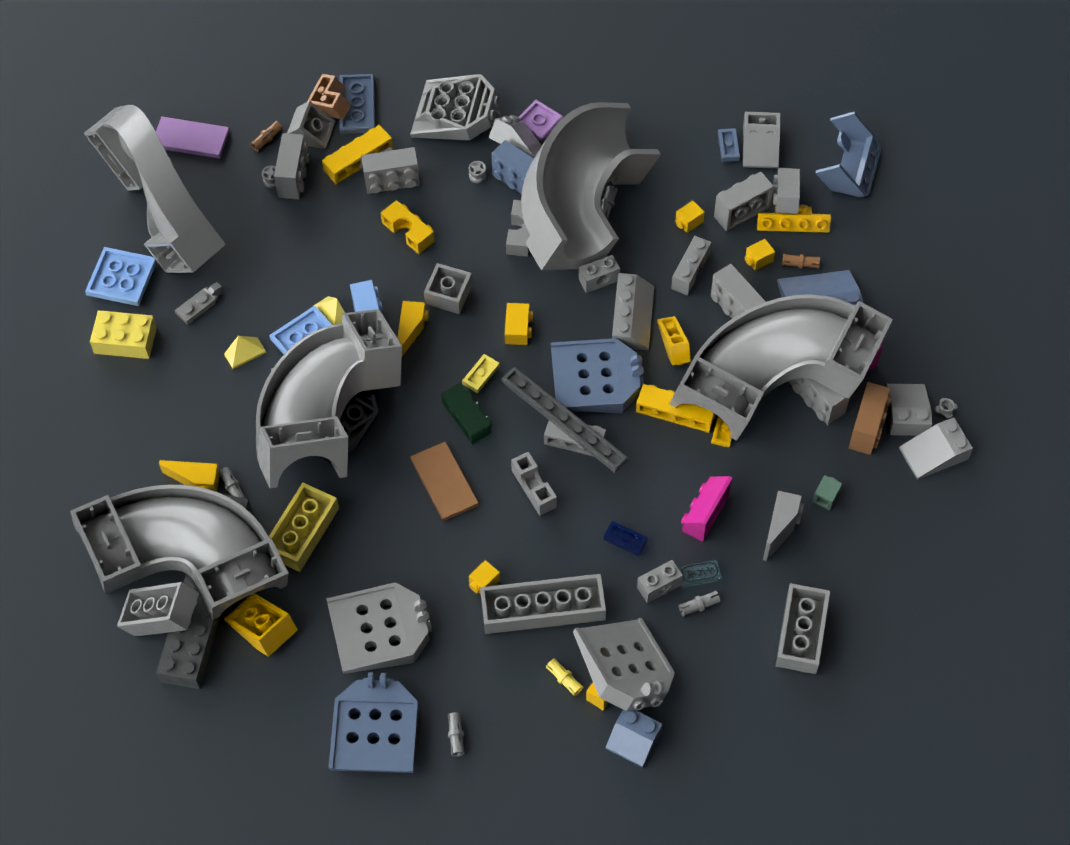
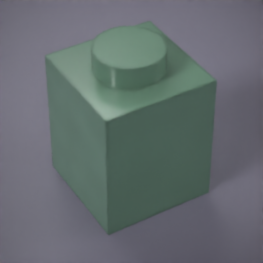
[812,475,842,510]

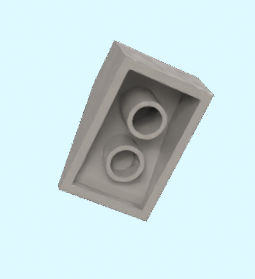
[489,115,542,158]
[886,384,932,436]
[899,417,973,480]
[763,491,804,561]

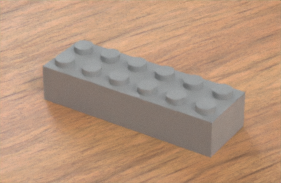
[480,574,606,634]

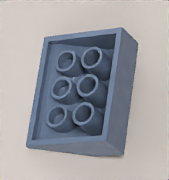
[777,270,863,306]

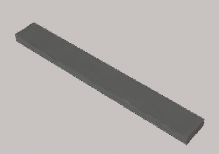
[502,367,628,473]

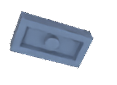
[718,128,740,162]

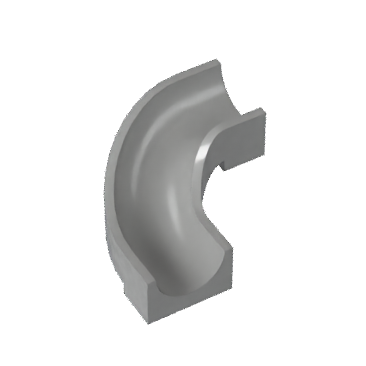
[521,102,661,271]
[84,105,226,273]
[669,294,893,441]
[256,309,402,488]
[70,485,289,620]

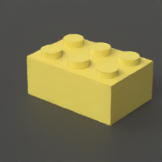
[90,310,157,359]

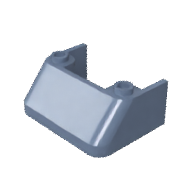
[816,111,881,198]

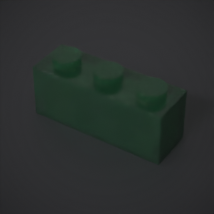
[441,383,492,445]

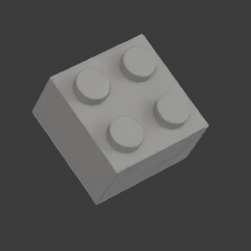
[424,263,472,314]

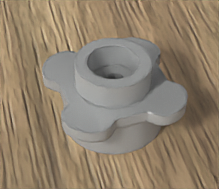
[935,398,957,419]

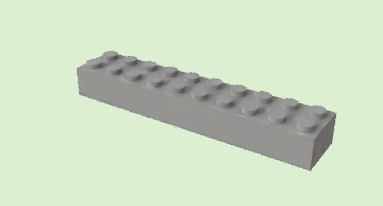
[711,264,849,426]

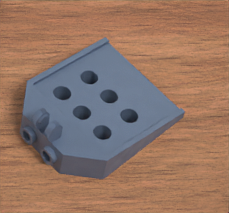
[551,338,644,413]
[329,672,419,773]

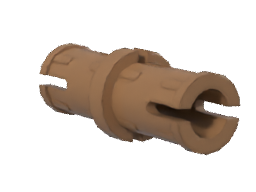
[250,121,283,152]
[782,254,820,269]

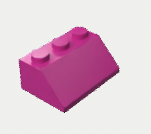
[681,476,732,542]

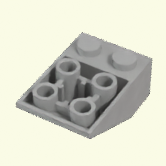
[743,112,780,169]

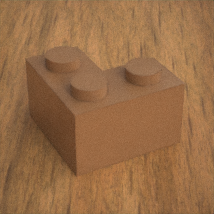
[307,74,351,119]

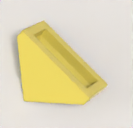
[313,296,345,325]
[224,336,266,369]

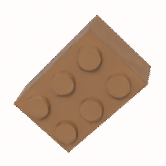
[848,382,892,455]

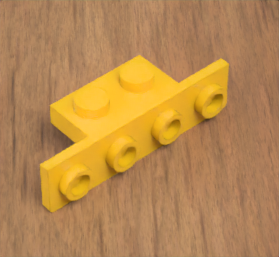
[757,205,831,232]

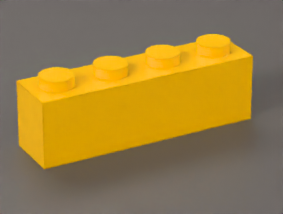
[322,125,393,184]
[636,384,715,433]

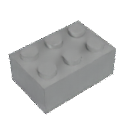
[274,133,310,199]
[361,147,420,194]
[714,172,774,232]

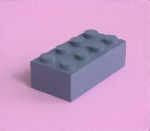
[492,140,534,195]

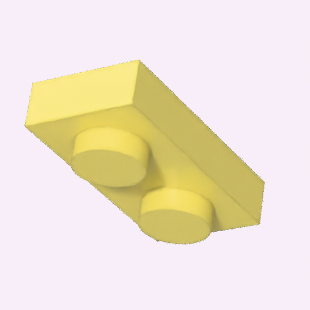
[462,354,500,393]

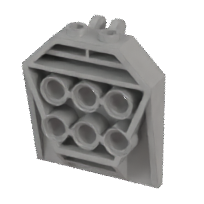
[410,74,501,140]
[326,582,432,674]
[573,618,675,711]

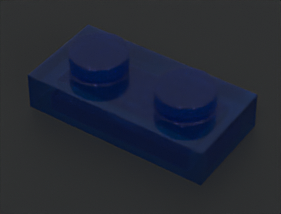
[603,520,648,556]

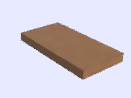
[410,442,479,522]

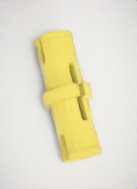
[546,658,583,696]

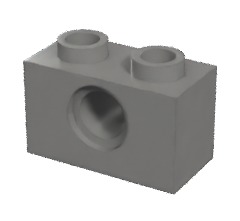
[579,255,620,293]
[637,560,683,603]

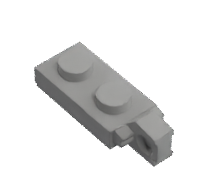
[175,282,223,325]

